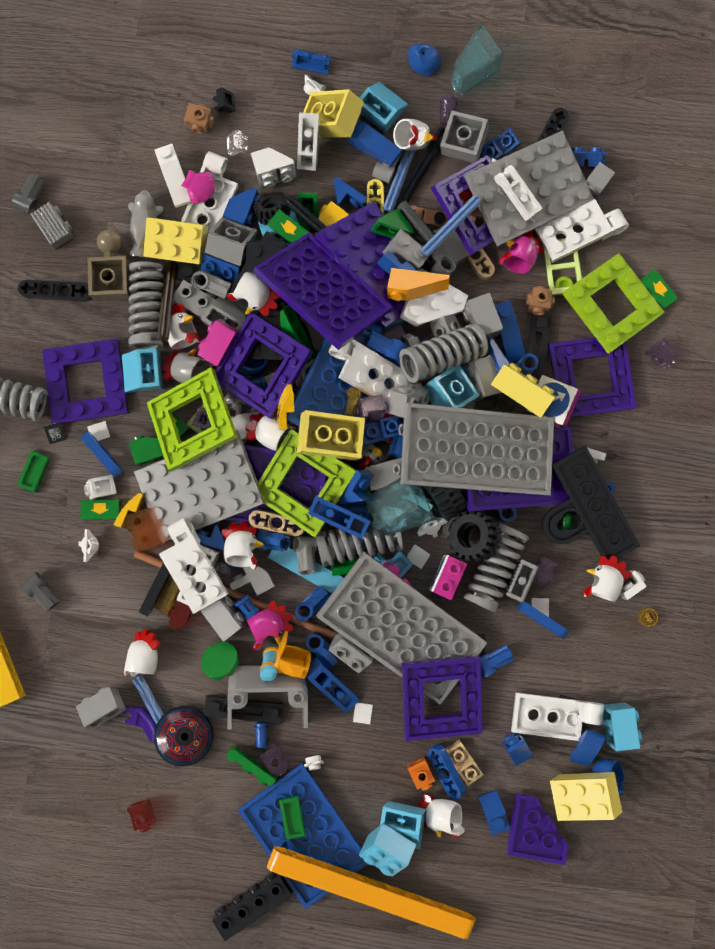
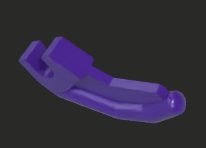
[123,706,156,743]

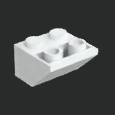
[251,147,296,188]

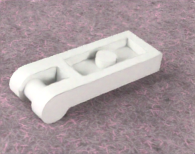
[494,165,542,221]

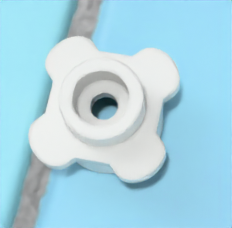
[304,755,324,770]

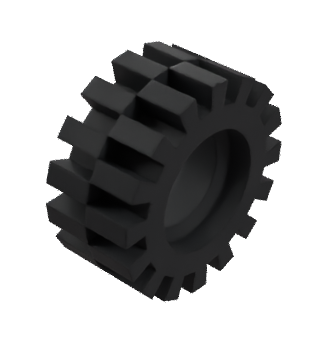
[254,193,290,226]

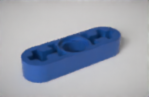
[81,431,124,479]
[517,601,569,639]
[427,744,466,800]

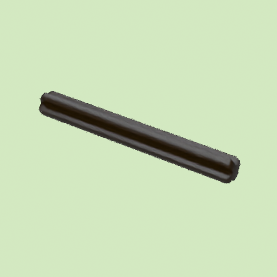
[157,260,177,342]

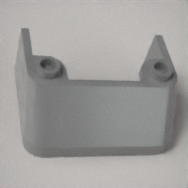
[227,665,308,730]

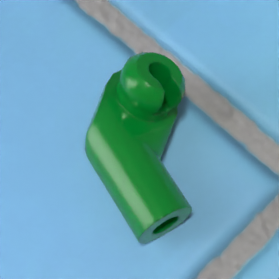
[558,512,573,531]

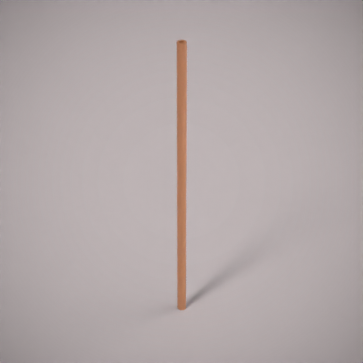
[134,550,338,639]

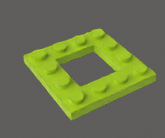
[562,253,665,354]
[147,368,238,472]
[258,428,356,537]

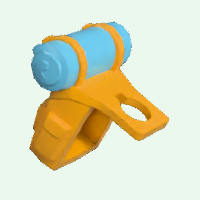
[260,631,311,681]

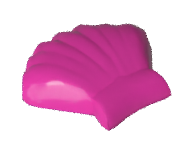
[181,170,215,204]

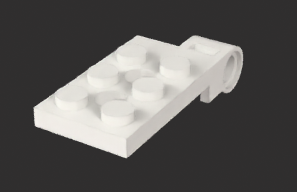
[181,151,238,233]
[535,200,629,263]
[328,339,413,407]
[159,517,229,614]
[511,692,605,741]

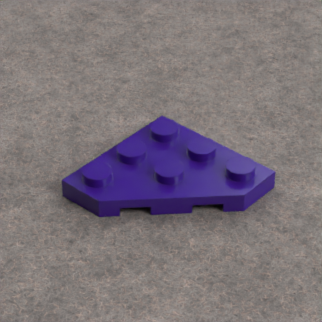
[506,793,568,865]

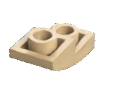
[446,740,484,786]

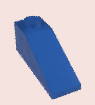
[345,120,403,167]
[495,300,526,363]
[308,496,371,539]
[306,656,360,713]

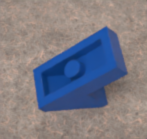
[334,177,367,209]
[338,470,374,504]
[196,523,226,551]
[478,790,510,836]

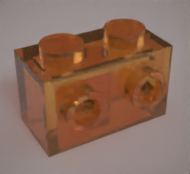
[125,508,164,553]

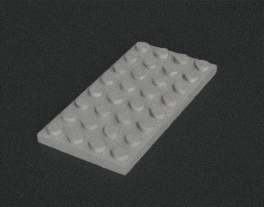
[400,403,554,496]
[316,552,487,705]

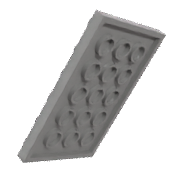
[464,130,595,246]
[134,430,265,543]

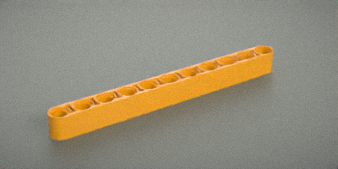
[267,846,476,939]

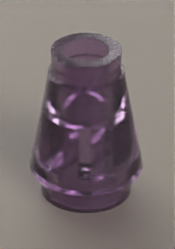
[440,95,458,126]

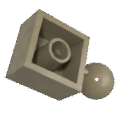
[87,230,131,301]

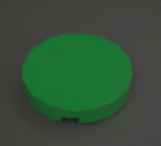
[201,642,240,680]

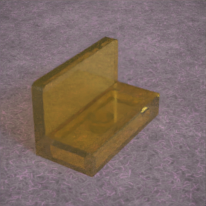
[154,575,180,615]

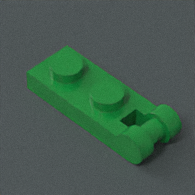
[227,746,277,787]

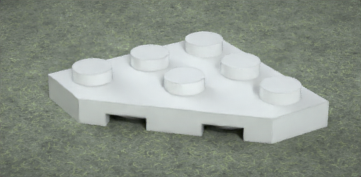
[400,268,468,327]

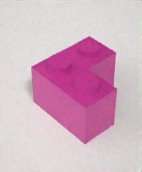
[197,320,239,366]

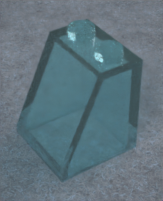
[451,24,503,96]
[367,477,435,536]

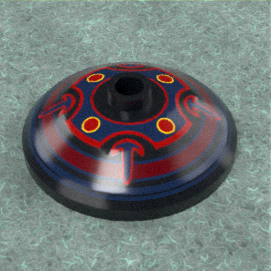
[154,706,213,767]

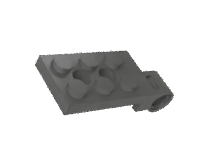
[397,200,456,275]

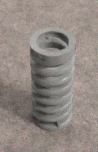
[129,262,164,349]
[399,323,488,383]
[0,377,48,422]
[316,516,403,567]
[463,523,529,613]

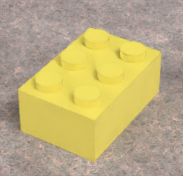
[298,89,364,138]
[144,218,209,264]
[491,363,556,418]
[297,410,365,460]
[550,772,622,821]

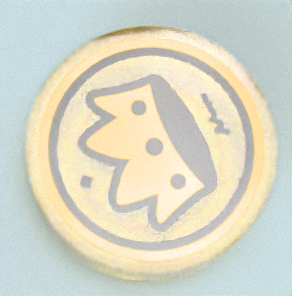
[637,607,659,627]

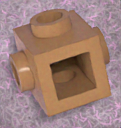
[184,103,215,134]
[526,286,555,315]

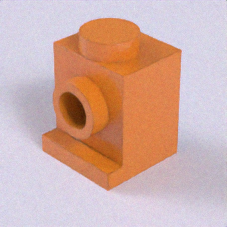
[407,757,435,791]

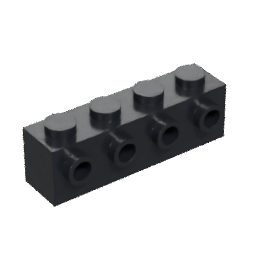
[212,872,293,941]

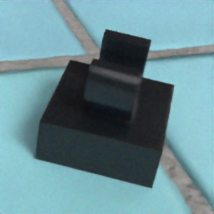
[213,87,236,113]

